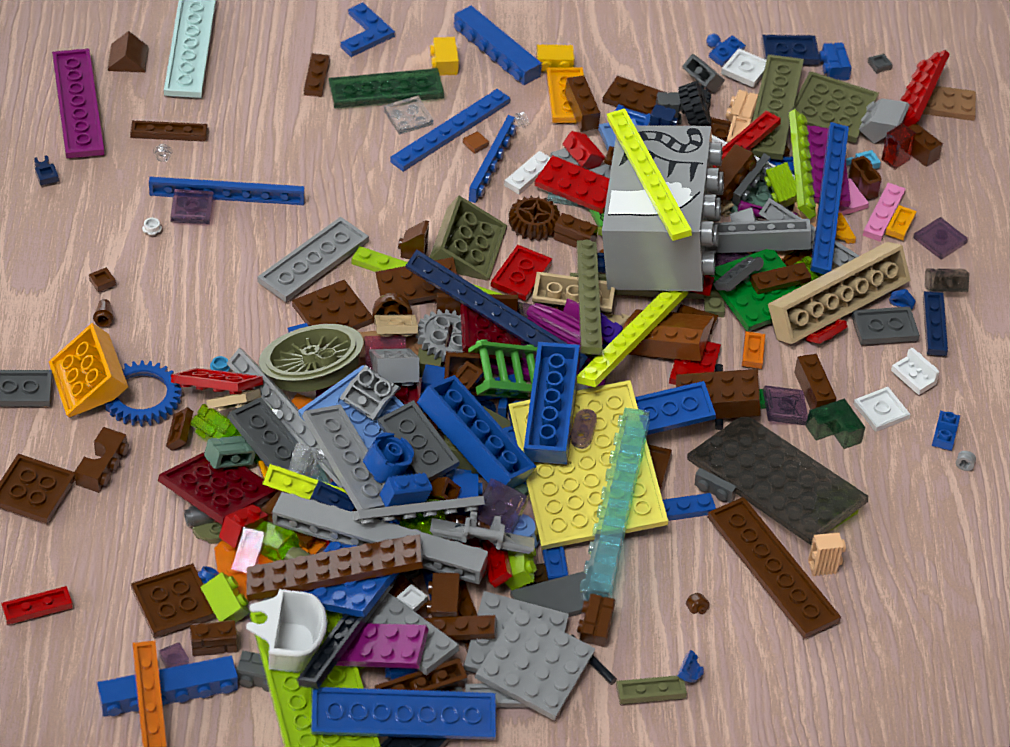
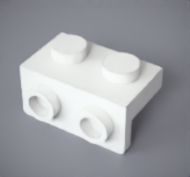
[891,348,939,395]

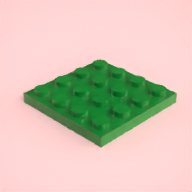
[709,249,801,332]

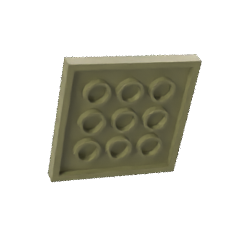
[794,71,879,143]

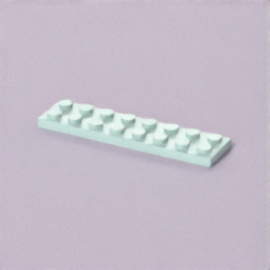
[164,0,216,98]

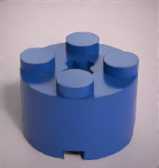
[363,432,414,483]

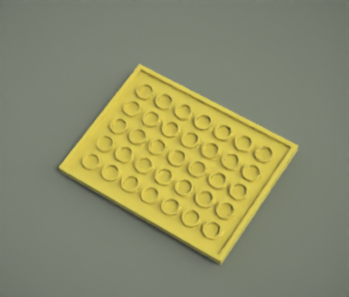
[508,380,668,550]

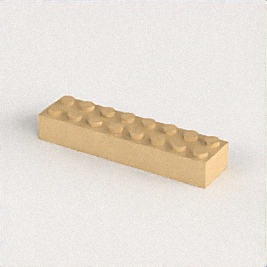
[768,242,911,344]

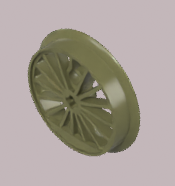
[259,324,363,392]

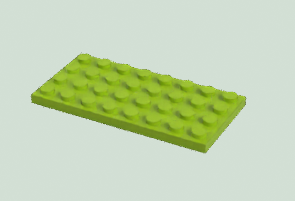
[250,610,381,747]

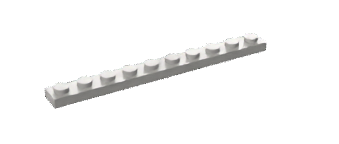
[226,348,344,489]

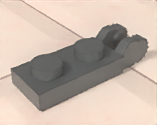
[714,257,764,292]

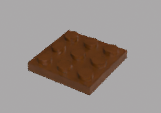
[292,280,374,330]
[0,453,75,524]
[131,563,217,638]

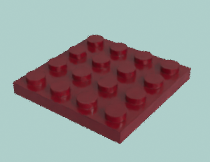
[158,452,278,525]

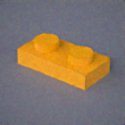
[885,205,917,240]

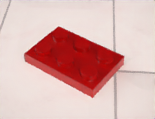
[490,244,552,301]
[669,341,721,385]

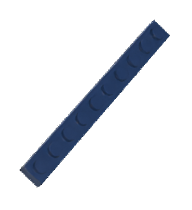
[405,249,588,372]

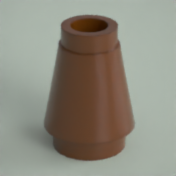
[93,299,113,327]

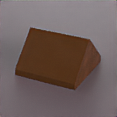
[108,31,148,73]

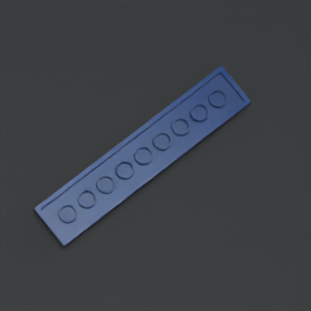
[503,381,716,444]

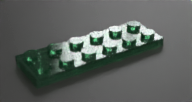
[328,68,444,108]

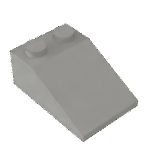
[369,348,419,386]

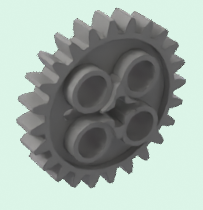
[416,309,464,362]

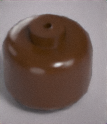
[686,593,710,615]

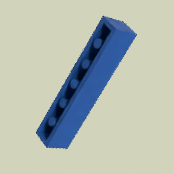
[454,5,542,85]
[97,655,238,717]

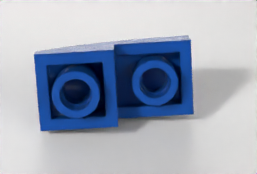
[932,410,960,451]

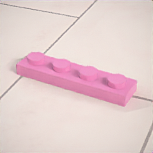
[862,183,906,242]

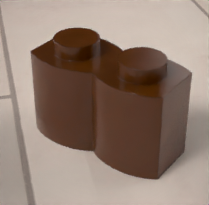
[848,156,882,200]

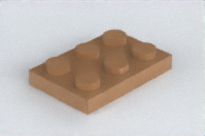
[922,86,976,121]

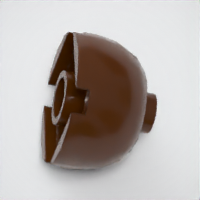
[372,293,412,324]

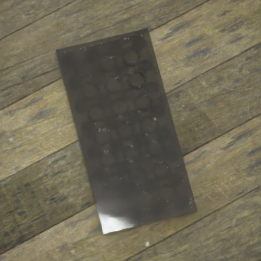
[687,417,869,545]

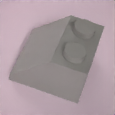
[859,98,909,144]

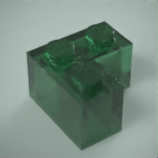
[806,398,865,449]

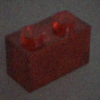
[881,123,916,170]

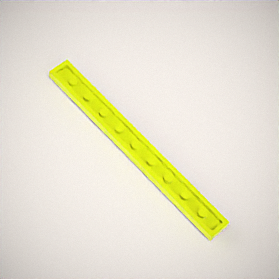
[607,109,692,241]
[577,291,688,387]

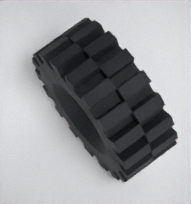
[678,81,712,126]

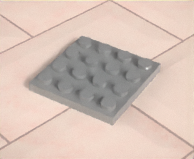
[463,591,569,673]
[475,607,596,720]

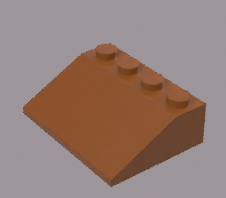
[622,309,714,361]

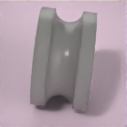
[956,451,976,471]

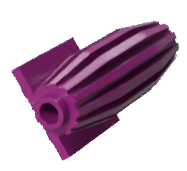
[526,298,604,355]

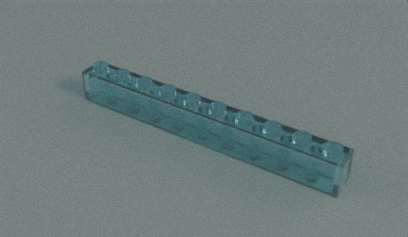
[580,408,650,601]

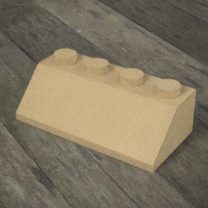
[532,272,615,313]

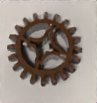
[509,195,560,241]

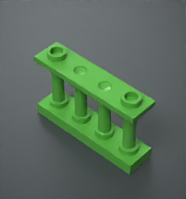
[468,339,537,400]

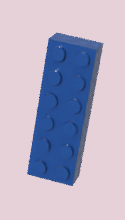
[524,342,580,464]
[417,375,537,495]

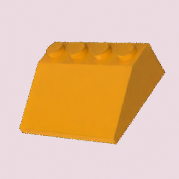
[49,323,128,417]

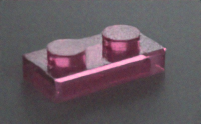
[232,527,266,574]

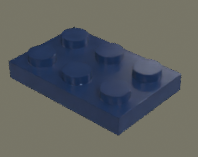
[761,34,820,65]

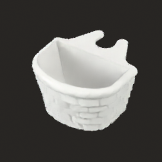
[246,589,327,672]

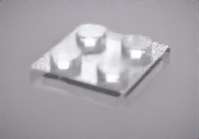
[384,96,434,135]

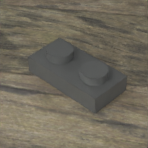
[694,468,736,503]

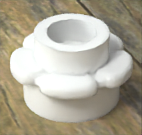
[142,217,162,235]

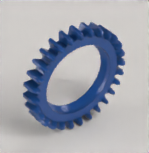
[104,360,182,427]

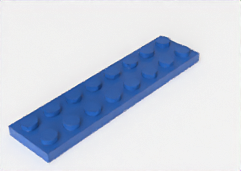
[311,687,496,740]

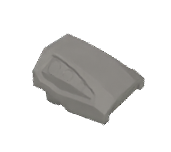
[340,365,401,421]

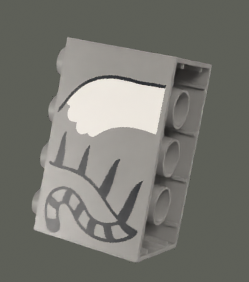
[602,125,724,291]

